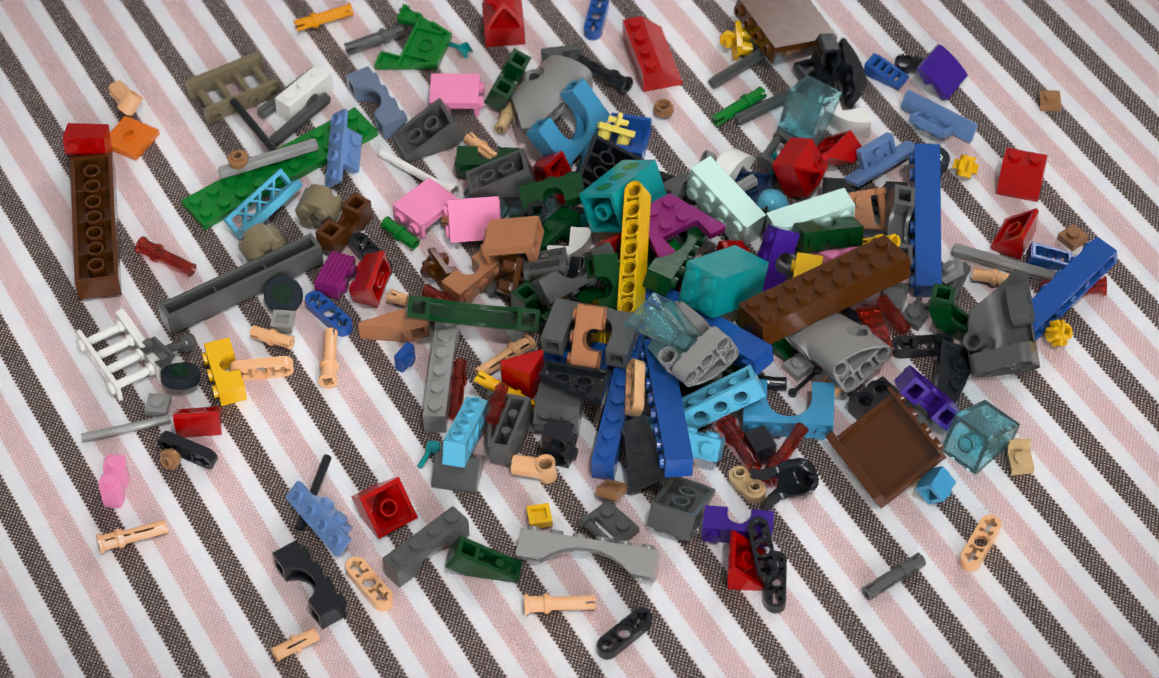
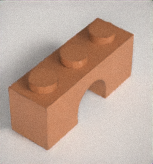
[441,250,505,303]
[567,303,608,369]

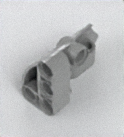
[510,55,593,130]
[647,301,739,387]
[785,313,892,393]

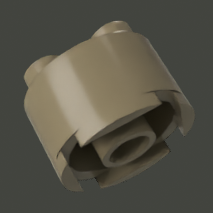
[295,184,344,229]
[238,223,287,262]

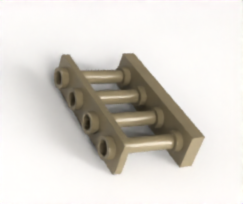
[185,51,281,124]

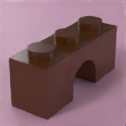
[315,193,373,255]

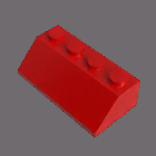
[622,16,683,92]

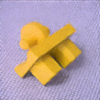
[719,20,753,61]

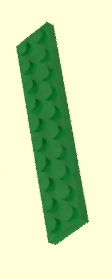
[181,107,378,230]

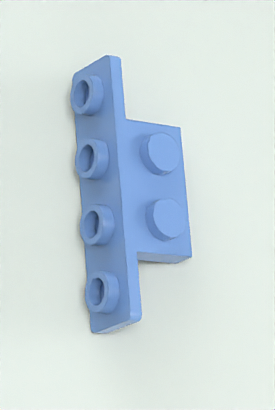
[901,90,978,143]
[325,109,362,188]
[844,132,915,187]
[286,481,353,556]

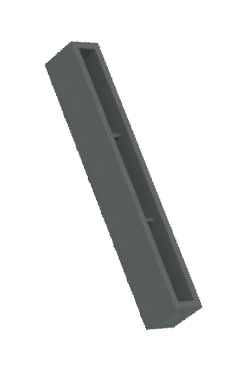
[158,233,324,335]

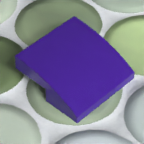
[916,44,968,100]

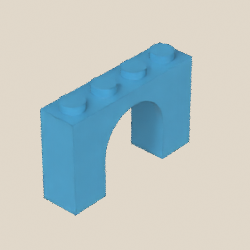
[526,78,610,167]
[742,379,835,439]

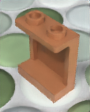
[481,216,544,264]

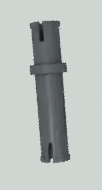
[344,24,405,55]
[861,552,926,601]

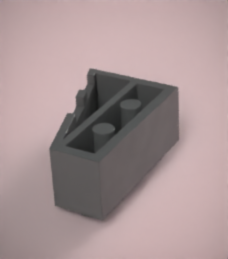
[488,390,534,466]

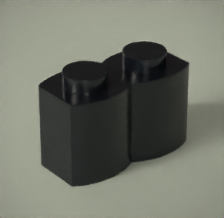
[811,33,841,81]

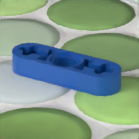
[584,0,609,40]
[305,291,353,337]

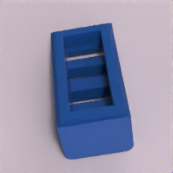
[864,53,909,91]
[1025,242,1072,270]

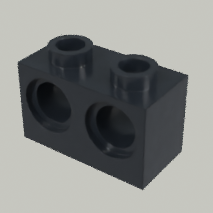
[848,376,898,420]
[542,418,578,469]

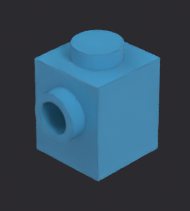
[915,466,956,504]

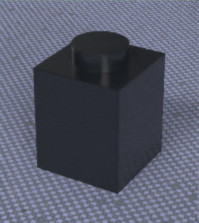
[743,425,776,466]

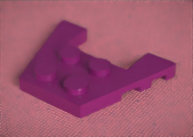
[649,193,726,258]

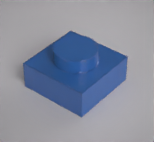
[394,342,416,373]

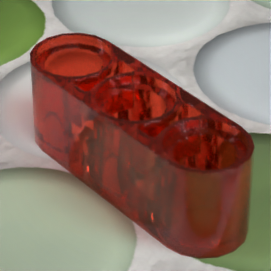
[856,304,893,357]

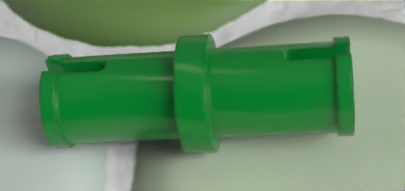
[380,216,420,250]

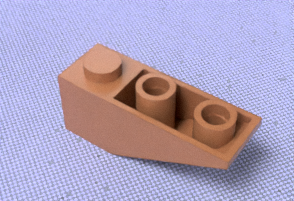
[358,308,429,342]

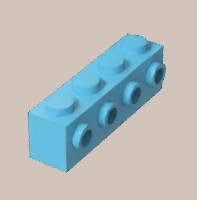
[646,416,726,463]

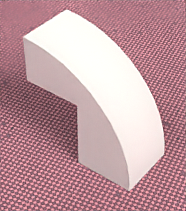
[821,96,871,137]
[716,148,756,181]
[547,227,592,266]

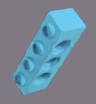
[682,365,766,429]
[442,397,488,468]

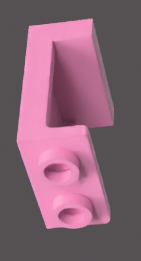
[429,74,484,116]
[392,177,458,239]
[444,196,501,243]

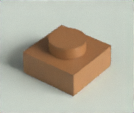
[1039,91,1062,111]
[1057,224,1088,252]
[596,479,627,501]

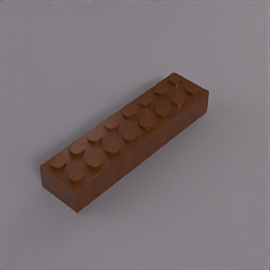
[70,153,122,300]
[738,235,911,344]

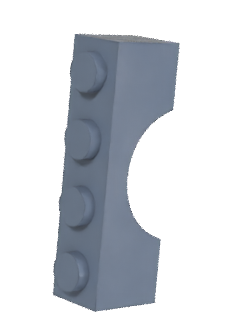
[346,66,407,140]

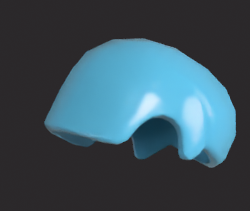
[756,189,789,211]

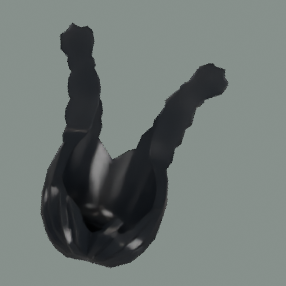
[749,458,819,511]

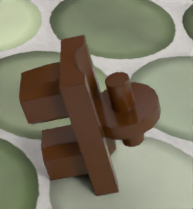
[420,247,459,289]
[495,257,532,300]

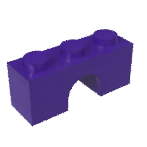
[756,224,800,292]
[894,365,962,431]
[702,505,774,547]

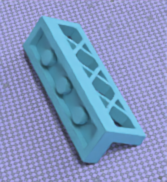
[223,169,303,240]

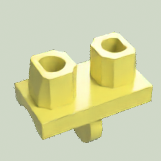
[596,112,636,145]

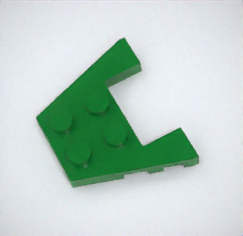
[374,4,453,70]

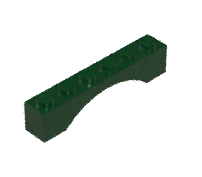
[642,212,713,296]
[404,295,540,333]

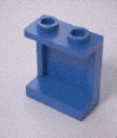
[609,113,652,159]

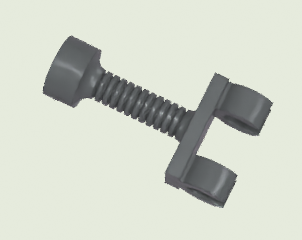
[139,333,197,368]

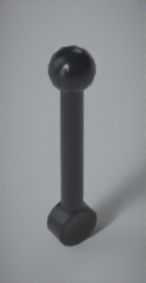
[788,366,822,398]

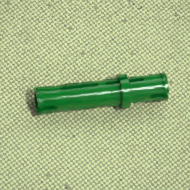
[711,86,767,127]

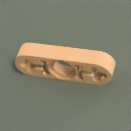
[229,356,294,381]
[625,358,645,418]
[960,514,1001,572]
[345,557,393,611]

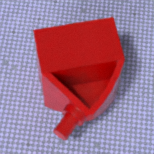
[482,0,526,48]
[772,137,830,198]

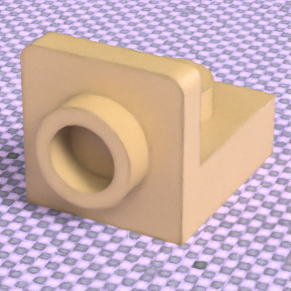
[1006,438,1034,475]

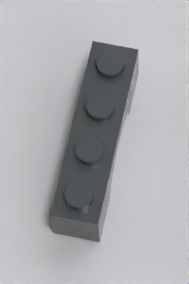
[885,184,915,267]
[530,242,615,307]
[382,506,470,588]

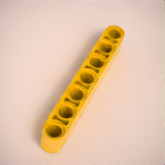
[617,181,651,321]

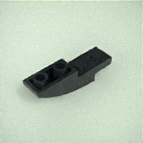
[835,37,868,109]

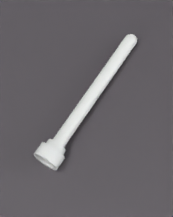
[378,149,459,197]

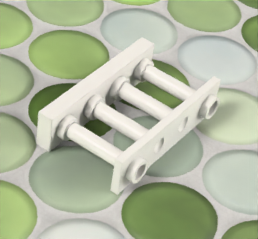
[76,308,163,401]

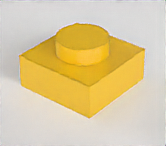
[526,503,553,528]

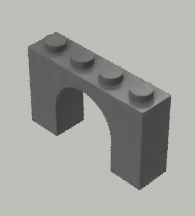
[541,298,641,369]

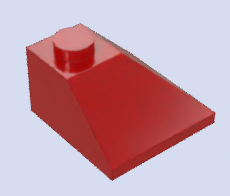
[816,130,862,165]
[534,151,572,205]
[351,476,418,539]

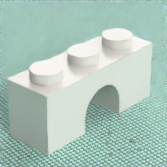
[275,64,334,122]

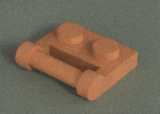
[848,187,887,231]

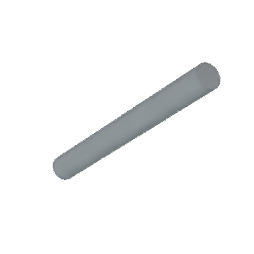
[81,415,171,442]

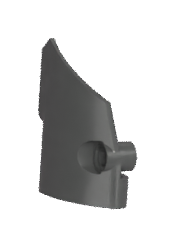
[963,269,1041,377]

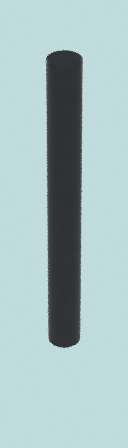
[229,98,278,151]
[295,454,332,531]

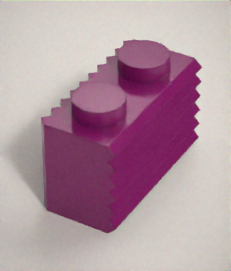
[314,250,357,299]

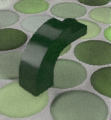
[929,283,979,341]

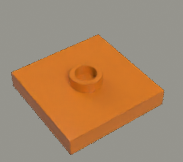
[110,116,160,161]

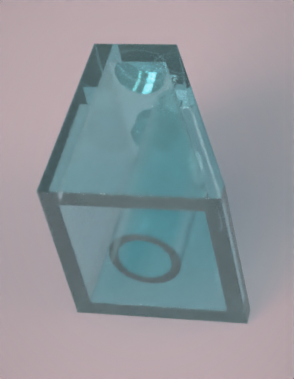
[777,75,843,145]
[623,293,702,352]
[942,400,1020,475]

